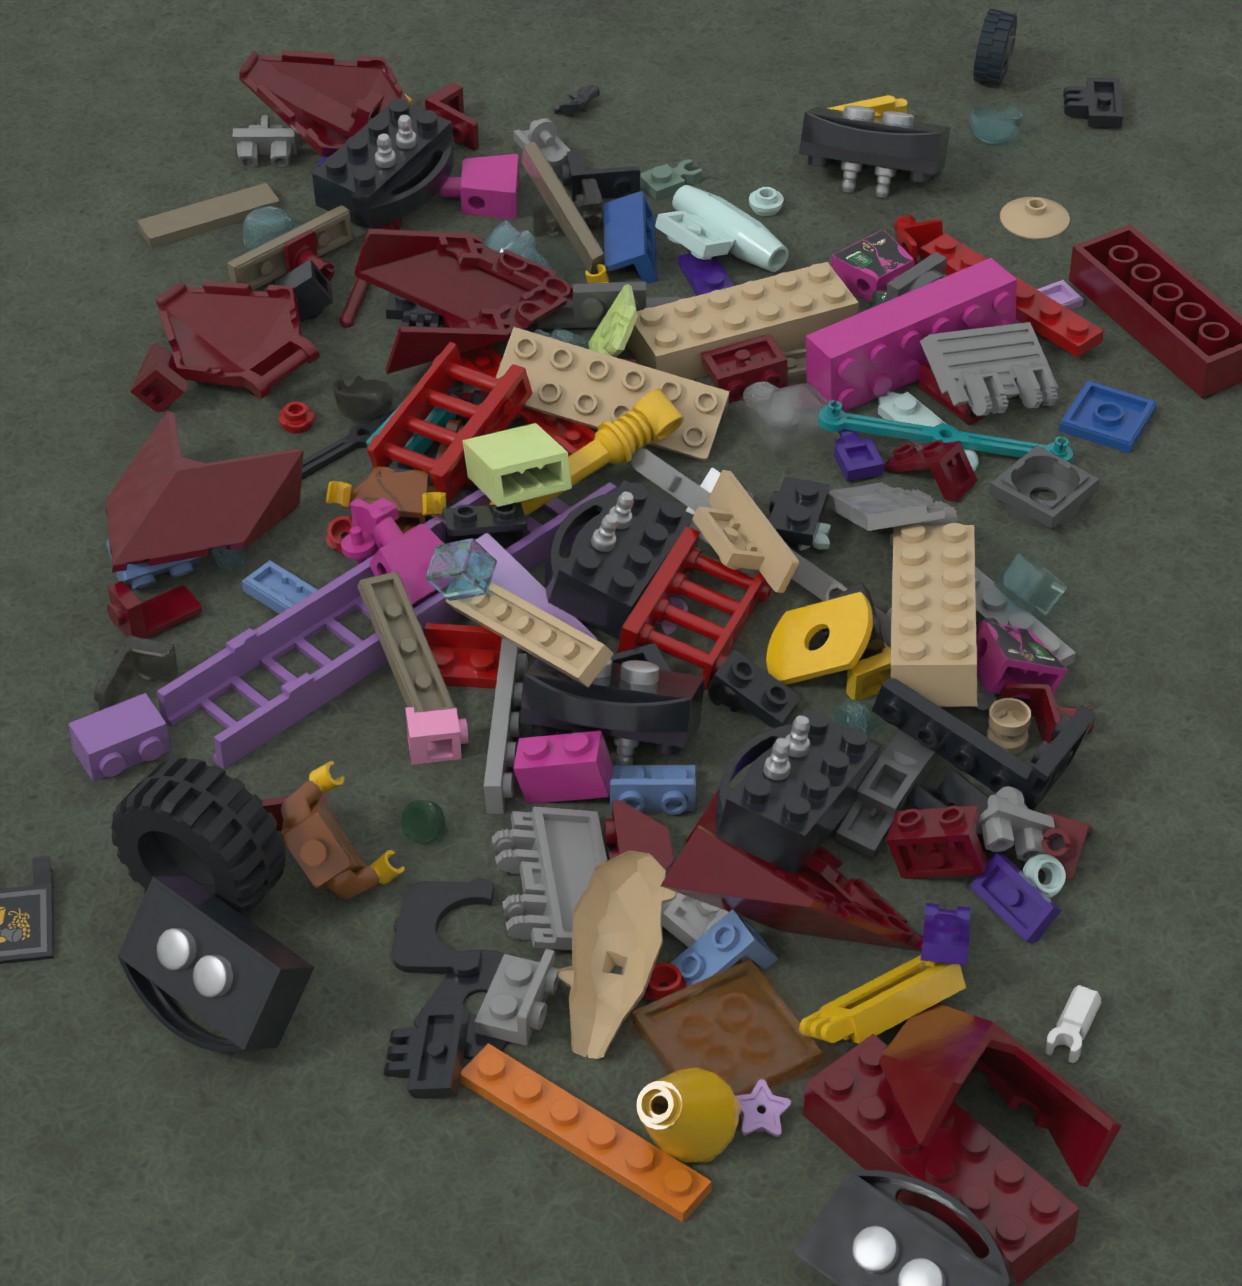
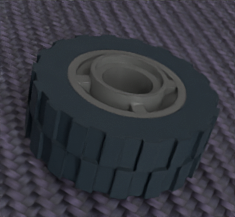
[973,8,1017,86]

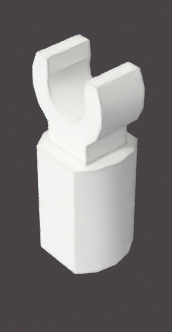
[1046,985,1101,1064]

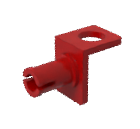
[894,214,943,266]

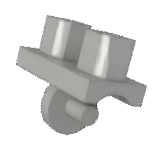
[232,115,298,167]
[513,118,571,176]
[975,786,1055,862]

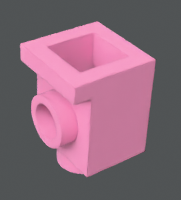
[405,707,469,765]

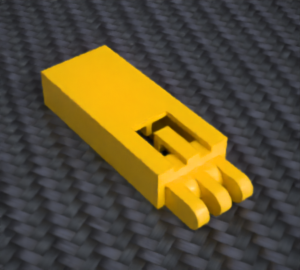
[799,955,966,1044]

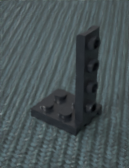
[871,678,1096,811]

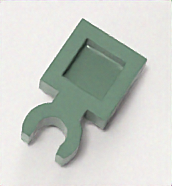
[640,159,702,200]

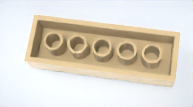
[628,262,859,380]
[891,523,977,707]

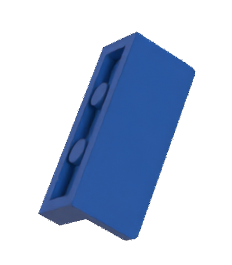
[603,191,658,283]

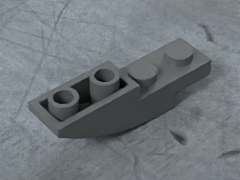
[836,730,941,859]

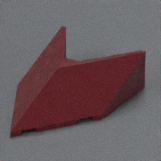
[354,229,582,374]
[105,411,304,573]
[660,787,923,952]
[879,1003,1122,1187]

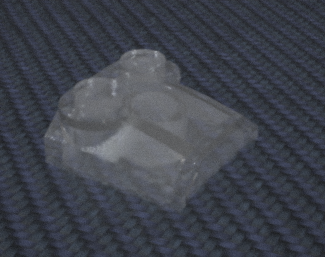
[736,382,831,453]

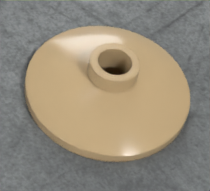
[1000,197,1070,239]

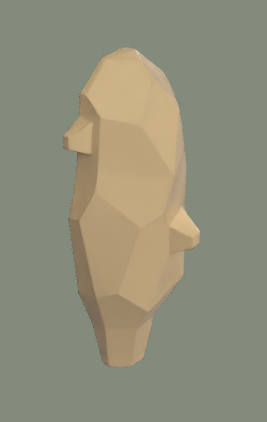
[557,850,677,1059]

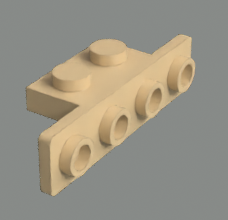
[692,470,799,593]

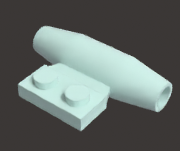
[655,185,789,272]

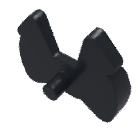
[552,85,601,114]

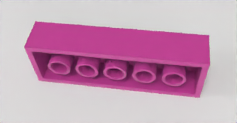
[806,258,1017,412]

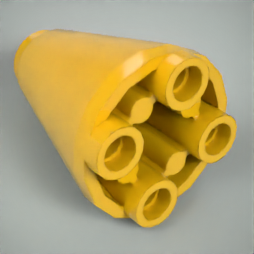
[637,1068,741,1163]

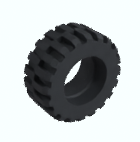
[111,757,286,918]

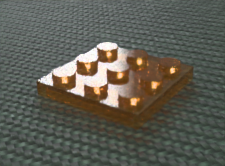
[632,959,823,1095]

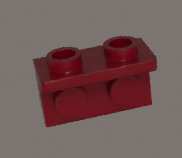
[701,334,788,403]
[886,805,988,879]

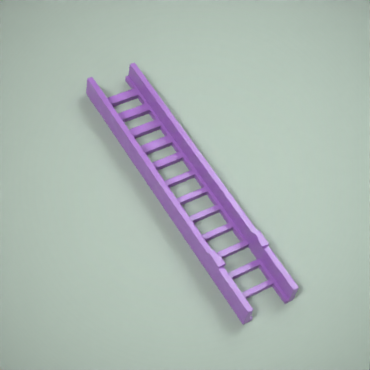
[157,482,617,769]

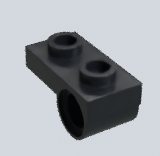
[708,649,802,728]

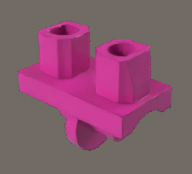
[341,498,399,564]

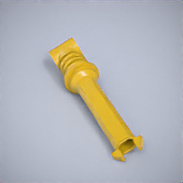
[490,388,684,516]

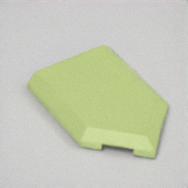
[588,284,638,357]

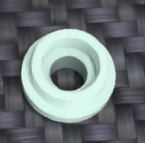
[749,187,784,216]
[1022,854,1066,898]

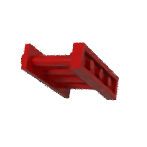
[367,342,533,502]
[617,526,773,690]

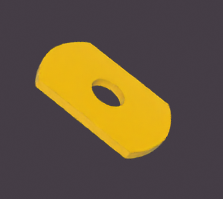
[766,592,873,685]

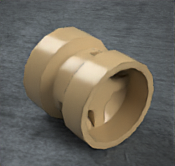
[986,698,1031,755]

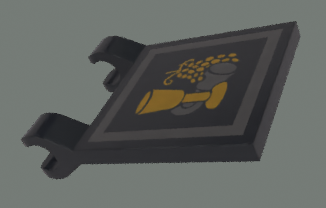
[0,856,53,964]

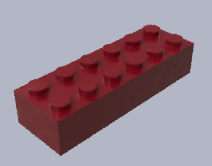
[1069,224,1242,398]
[803,1034,1080,1286]

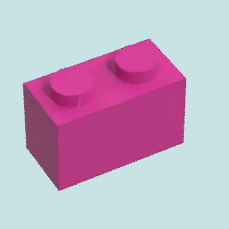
[513,731,613,803]

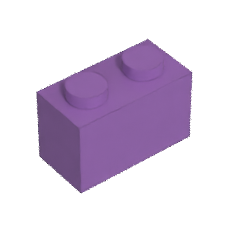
[68,693,171,782]

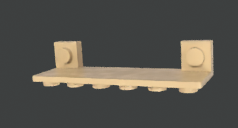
[496,327,730,462]

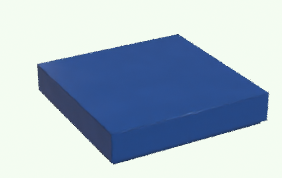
[1059,380,1158,453]

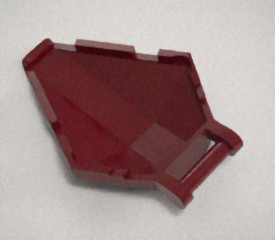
[239,50,412,157]
[156,281,320,400]

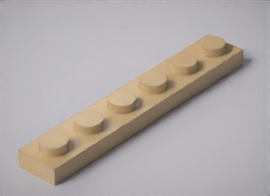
[445,570,614,687]

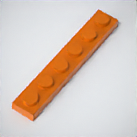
[460,1043,712,1222]

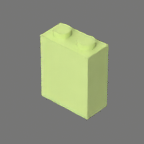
[463,423,572,507]

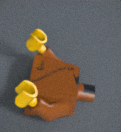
[326,463,447,533]
[281,761,405,899]

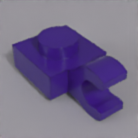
[834,429,884,482]

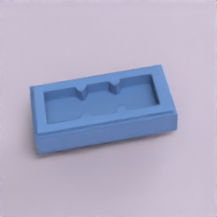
[242,560,318,614]

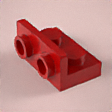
[423,623,502,689]

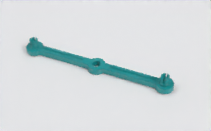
[817,400,1073,463]

